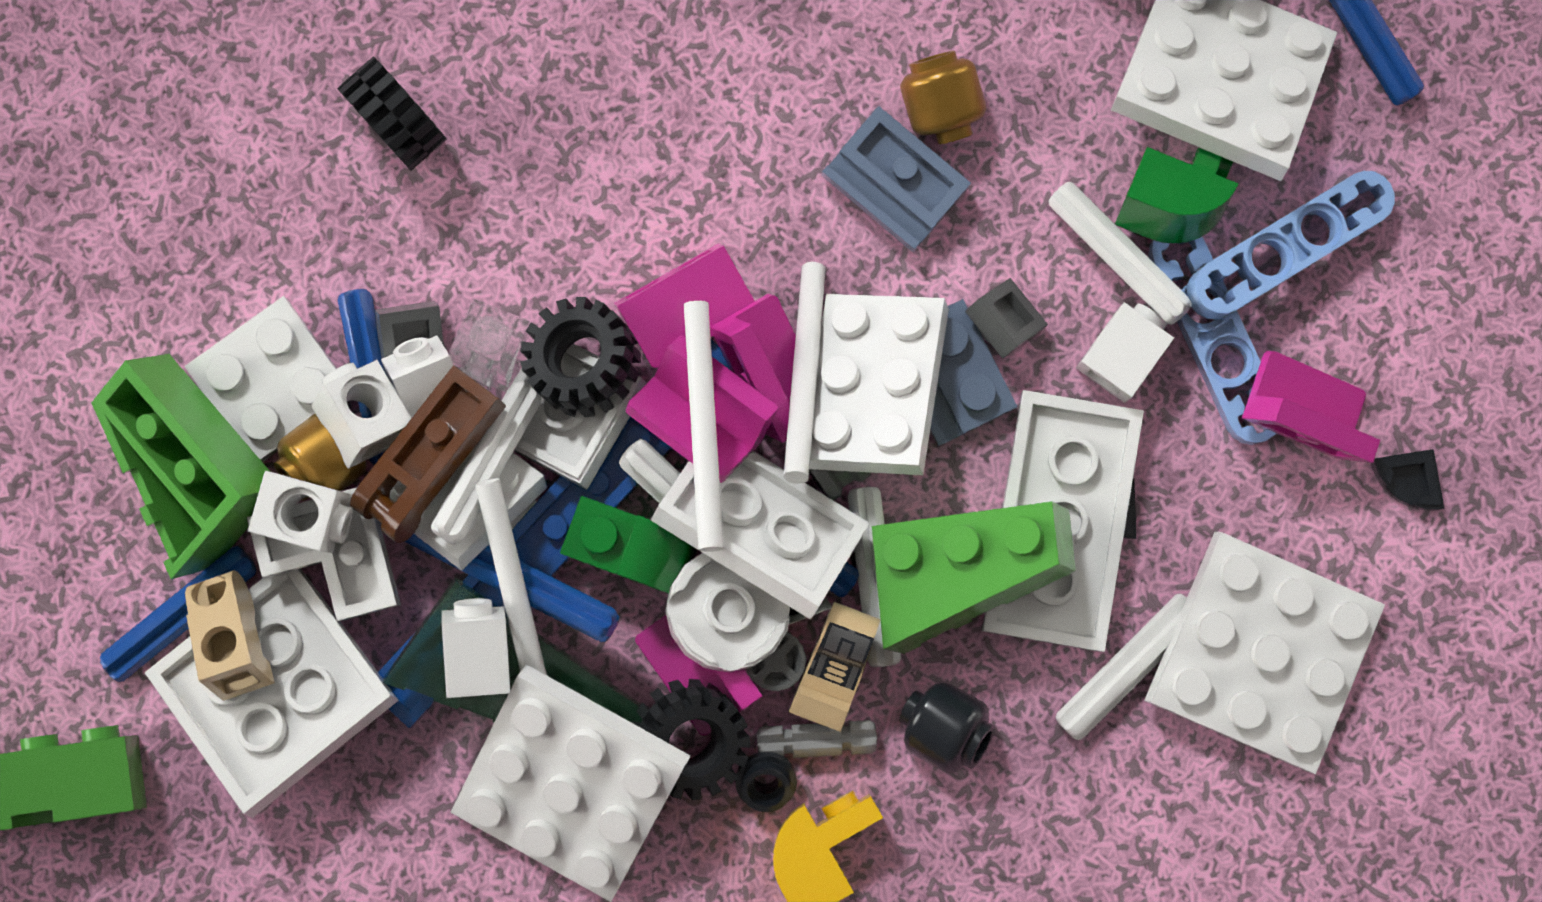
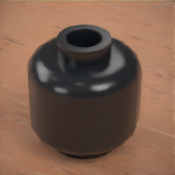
[899,682,995,773]

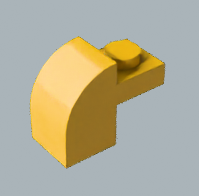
[773,790,883,902]

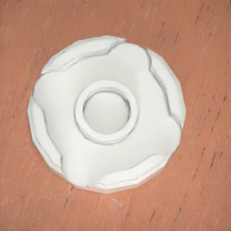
[665,553,790,673]

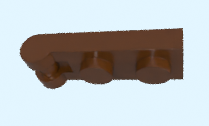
[350,365,506,543]

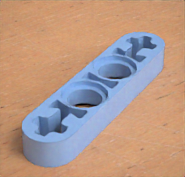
[1187,171,1395,319]
[1148,237,1276,445]

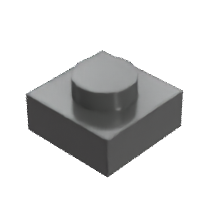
[965,278,1048,358]
[375,301,444,374]

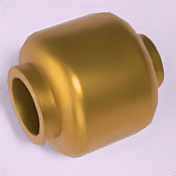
[900,50,986,144]
[274,413,366,501]

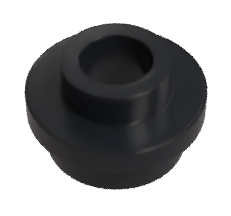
[735,752,797,812]

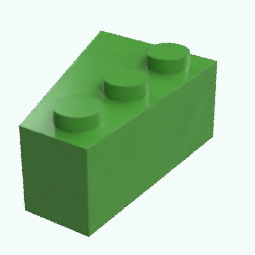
[91,354,270,579]
[872,501,1076,654]
[0,725,147,831]

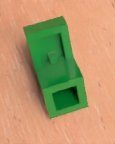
[1115,147,1239,243]
[560,495,698,594]

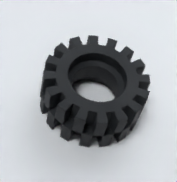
[337,56,447,171]
[520,297,641,418]
[632,679,750,801]

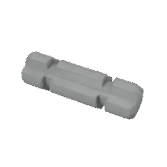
[757,720,877,758]

